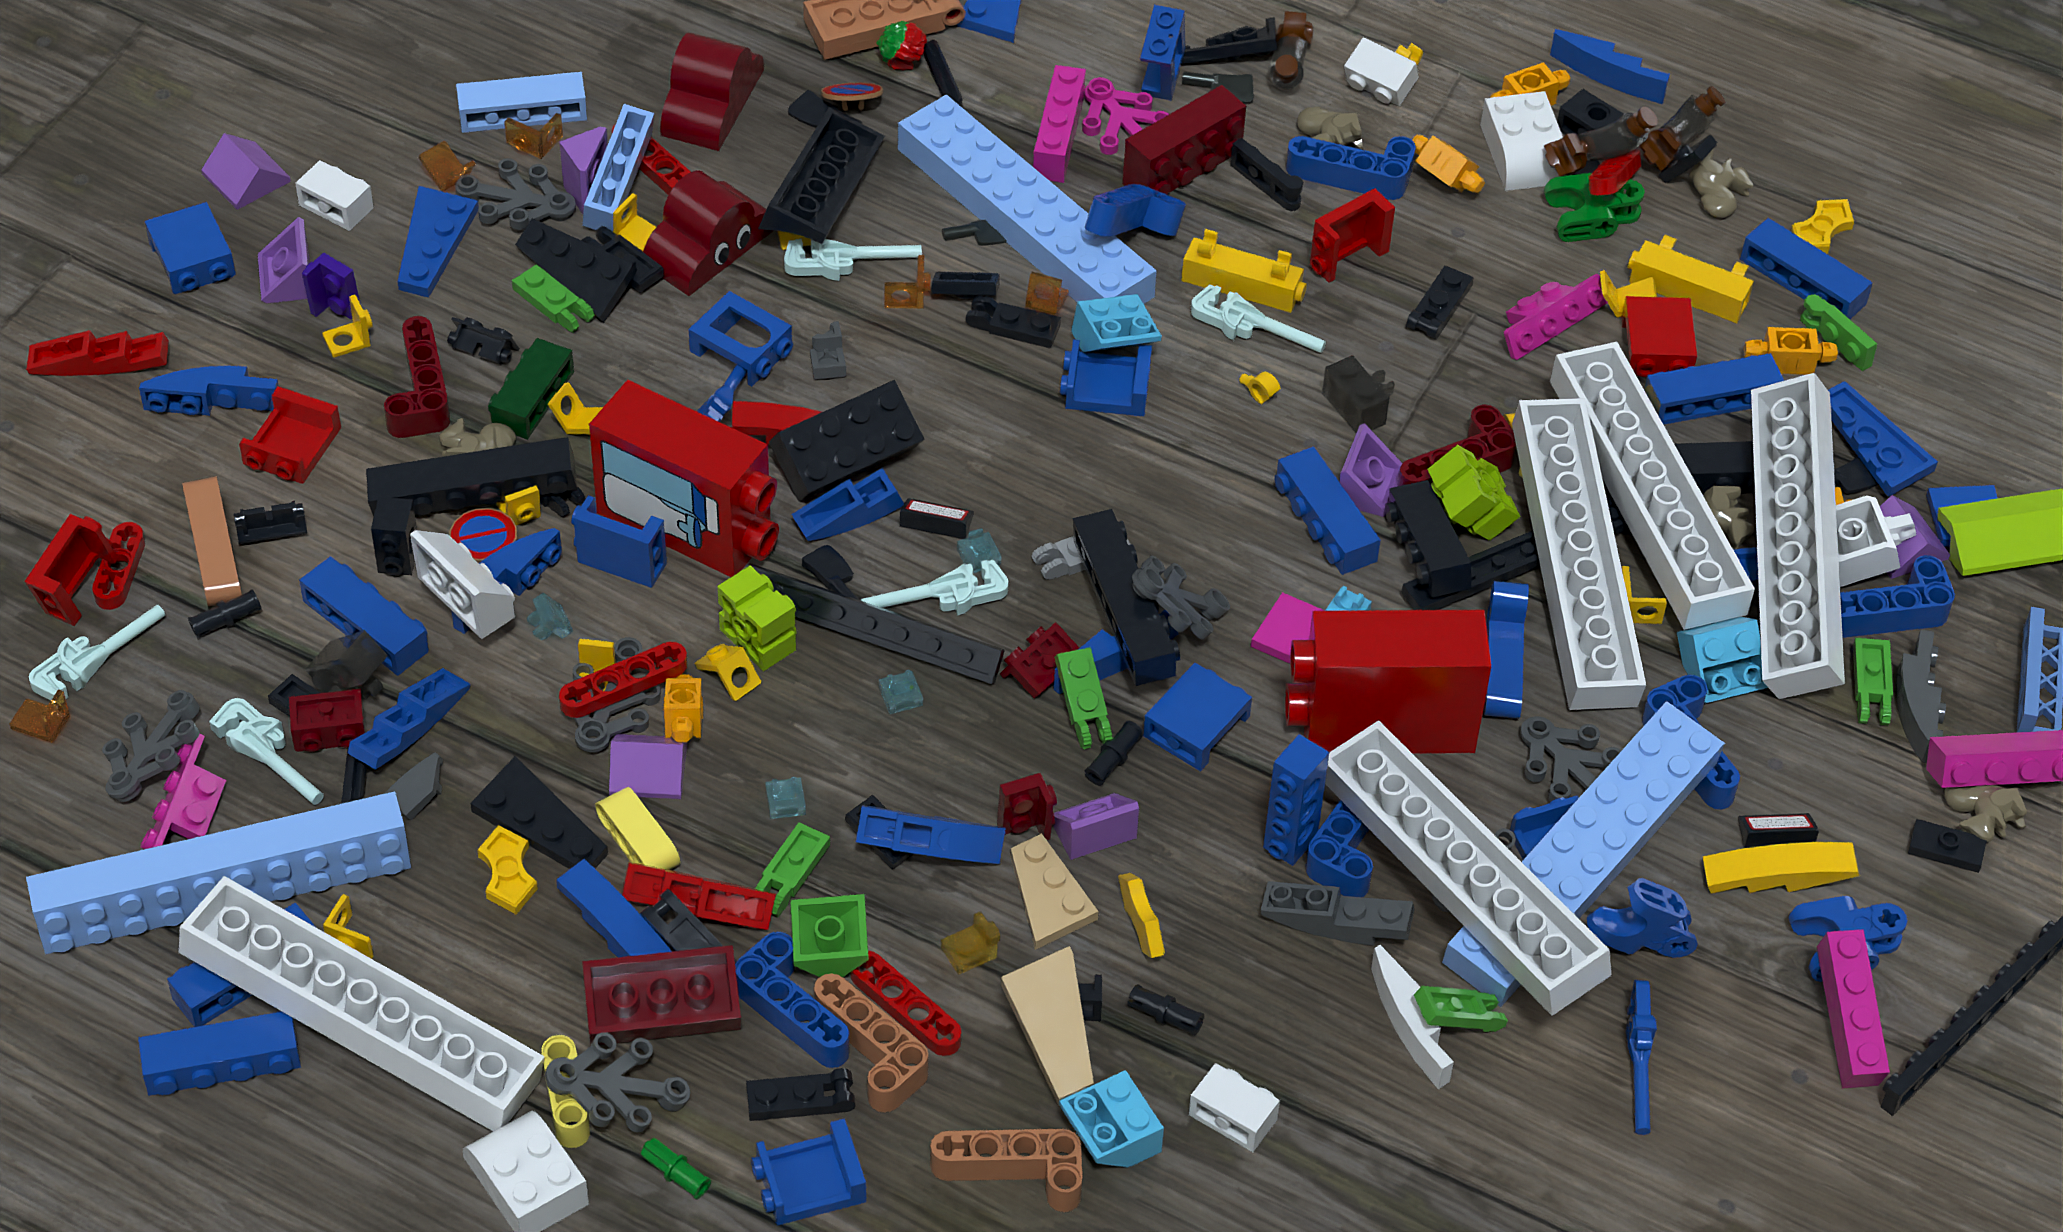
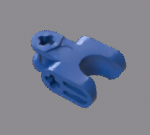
[1587,878,1698,958]
[1788,896,1907,982]

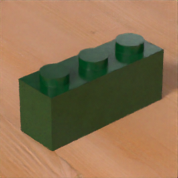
[488,338,574,440]

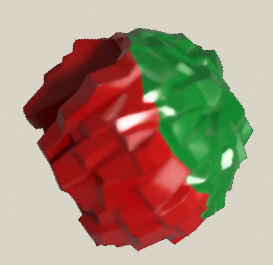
[876,21,927,71]

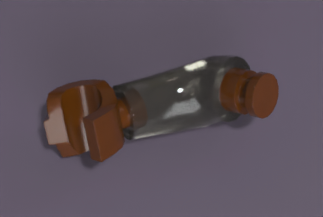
[1268,11,1314,91]
[1637,86,1726,171]
[1544,106,1658,177]

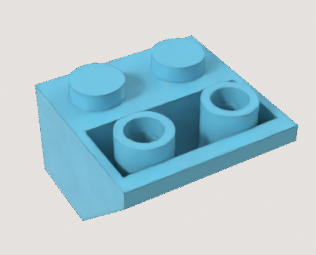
[1071,294,1162,352]
[1677,617,1768,703]
[1059,1070,1164,1167]

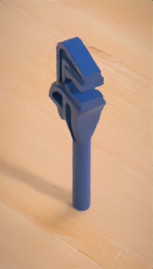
[697,364,747,422]
[1626,980,1657,1135]

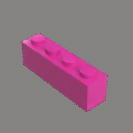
[1033,65,1086,183]
[1926,730,2063,788]
[1817,929,1890,1088]

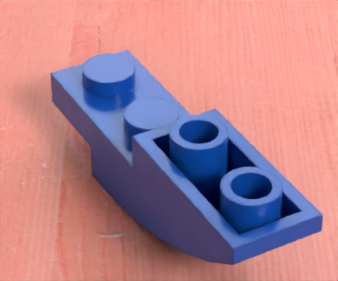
[139,366,279,416]
[451,528,562,634]
[856,805,1006,864]

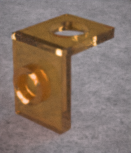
[504,113,563,159]
[418,141,476,192]
[885,255,931,309]
[1025,272,1069,315]
[9,690,70,743]

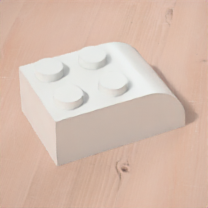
[1480,91,1563,191]
[463,1111,589,1232]

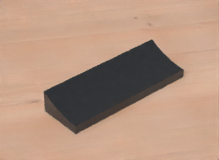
[758,107,885,244]

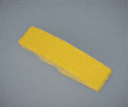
[1703,842,1860,894]

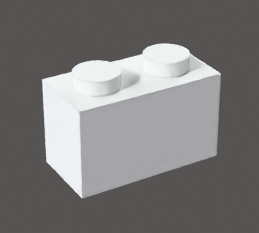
[1344,37,1419,106]
[296,160,374,231]
[1189,1063,1280,1152]

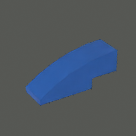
[791,468,904,541]

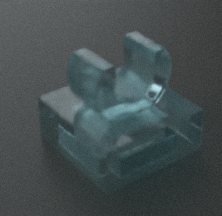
[957,528,1001,573]
[527,592,573,640]
[879,670,923,714]
[765,776,806,819]

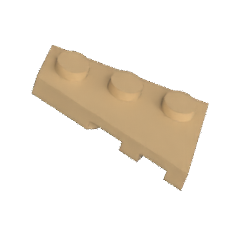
[1010,834,1098,950]

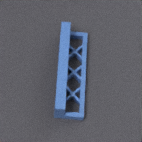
[2016,607,2063,733]

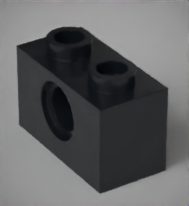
[1557,89,1630,160]
[371,497,417,575]

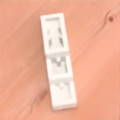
[1371,945,1454,1089]

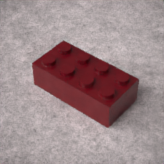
[1123,85,1246,194]
[582,945,741,1046]

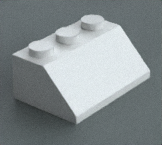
[410,530,515,639]

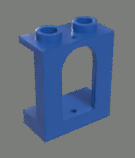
[1140,5,1186,101]
[688,291,793,387]

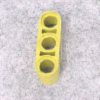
[595,787,680,870]
[542,1035,590,1148]

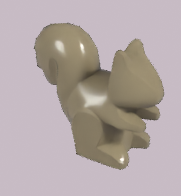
[1297,106,1364,150]
[1689,150,1753,218]
[439,418,516,457]
[1703,486,1754,549]
[1944,785,2027,842]

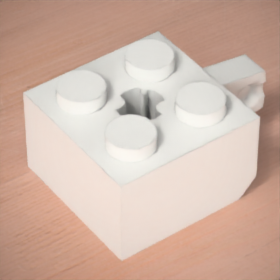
[1836,495,1916,587]

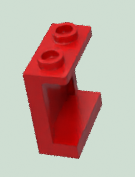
[1310,188,1395,283]
[1621,296,1697,377]
[239,386,341,484]
[24,514,118,626]

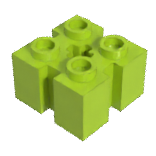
[1428,445,1521,540]
[717,565,797,672]

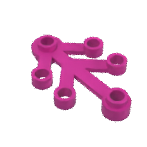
[1082,77,1169,155]

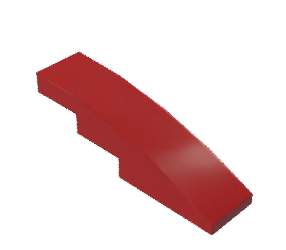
[26,330,169,376]
[732,401,822,444]
[621,862,776,930]

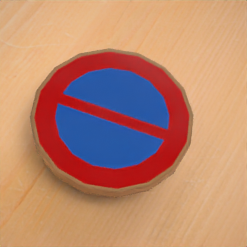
[821,83,883,111]
[449,508,517,563]

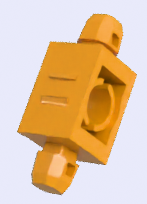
[1490,62,1570,106]
[1412,135,1485,193]
[1744,327,1838,375]
[663,674,703,742]

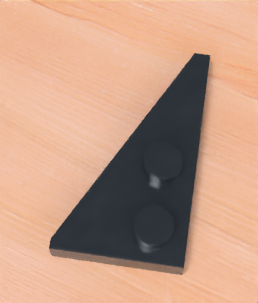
[1181,17,1277,64]

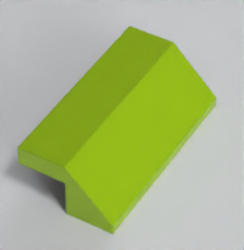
[1937,488,2063,576]

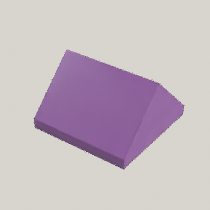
[560,126,608,214]
[201,133,291,210]
[258,217,310,303]
[1340,423,1402,517]
[1879,495,1950,579]
[609,734,688,799]
[1053,793,1139,860]

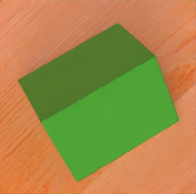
[791,894,869,977]

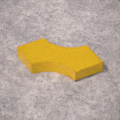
[1790,199,1854,254]
[477,825,538,915]
[1118,873,1165,958]

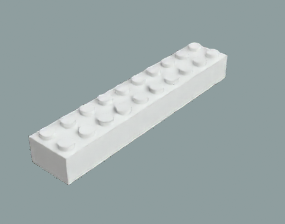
[1550,342,1755,630]
[1751,373,1845,699]
[1512,398,1646,710]
[1325,720,1612,1016]
[179,876,545,1131]

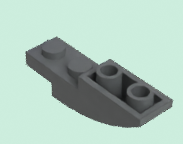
[1896,629,1946,763]
[1261,881,1415,946]

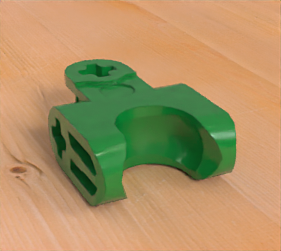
[1544,173,1645,242]

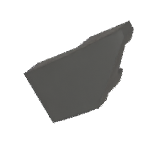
[810,321,847,379]
[384,752,443,821]

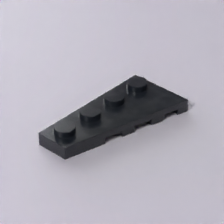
[515,218,637,323]
[470,756,608,869]

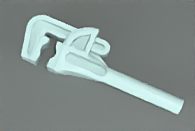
[784,239,922,281]
[1191,284,1326,353]
[860,560,1009,616]
[29,605,165,704]
[209,698,324,805]

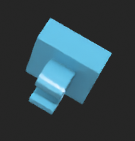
[1325,586,1372,611]

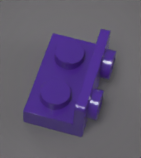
[302,252,361,320]

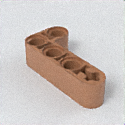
[182,476,242,607]
[814,974,929,1112]
[930,1129,1083,1212]

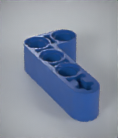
[1286,136,1416,200]
[1085,184,1186,237]
[1840,555,1955,638]
[1484,581,1529,719]
[1642,675,1740,810]
[1306,800,1373,897]
[735,931,849,1068]

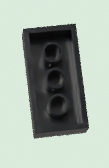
[769,379,925,502]

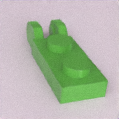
[512,264,595,333]
[1800,294,1877,371]
[1853,638,1893,725]
[1054,647,1113,749]
[755,822,830,917]
[1414,986,1508,1032]

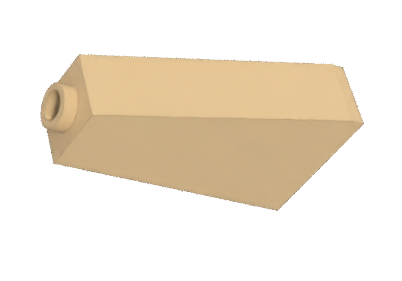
[1001,946,1094,1106]

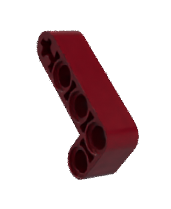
[384,316,450,438]
[1398,404,1516,496]

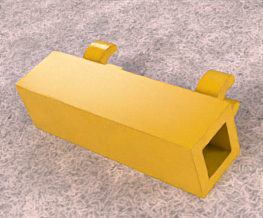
[1182,229,1307,313]
[1628,235,1754,323]

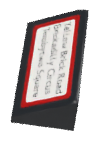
[900,498,974,539]
[1738,813,1819,848]

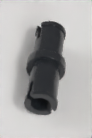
[188,589,262,638]
[1084,721,1144,786]
[1127,984,1205,1036]

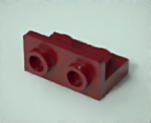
[999,622,1079,699]
[289,689,365,752]
[997,772,1057,840]

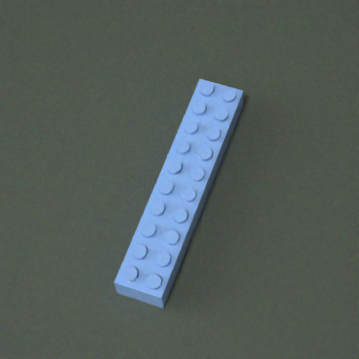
[898,95,1157,304]
[1442,701,1725,1007]
[26,791,411,955]

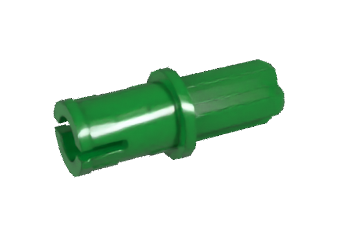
[641,1138,711,1199]

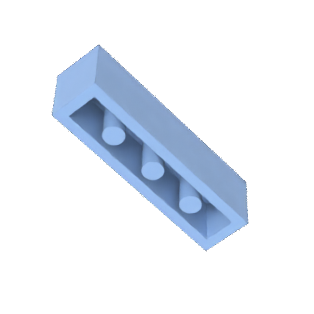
[456,72,587,133]
[582,104,654,232]

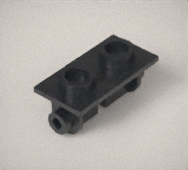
[447,317,520,365]
[234,501,307,544]

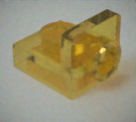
[941,911,1000,975]

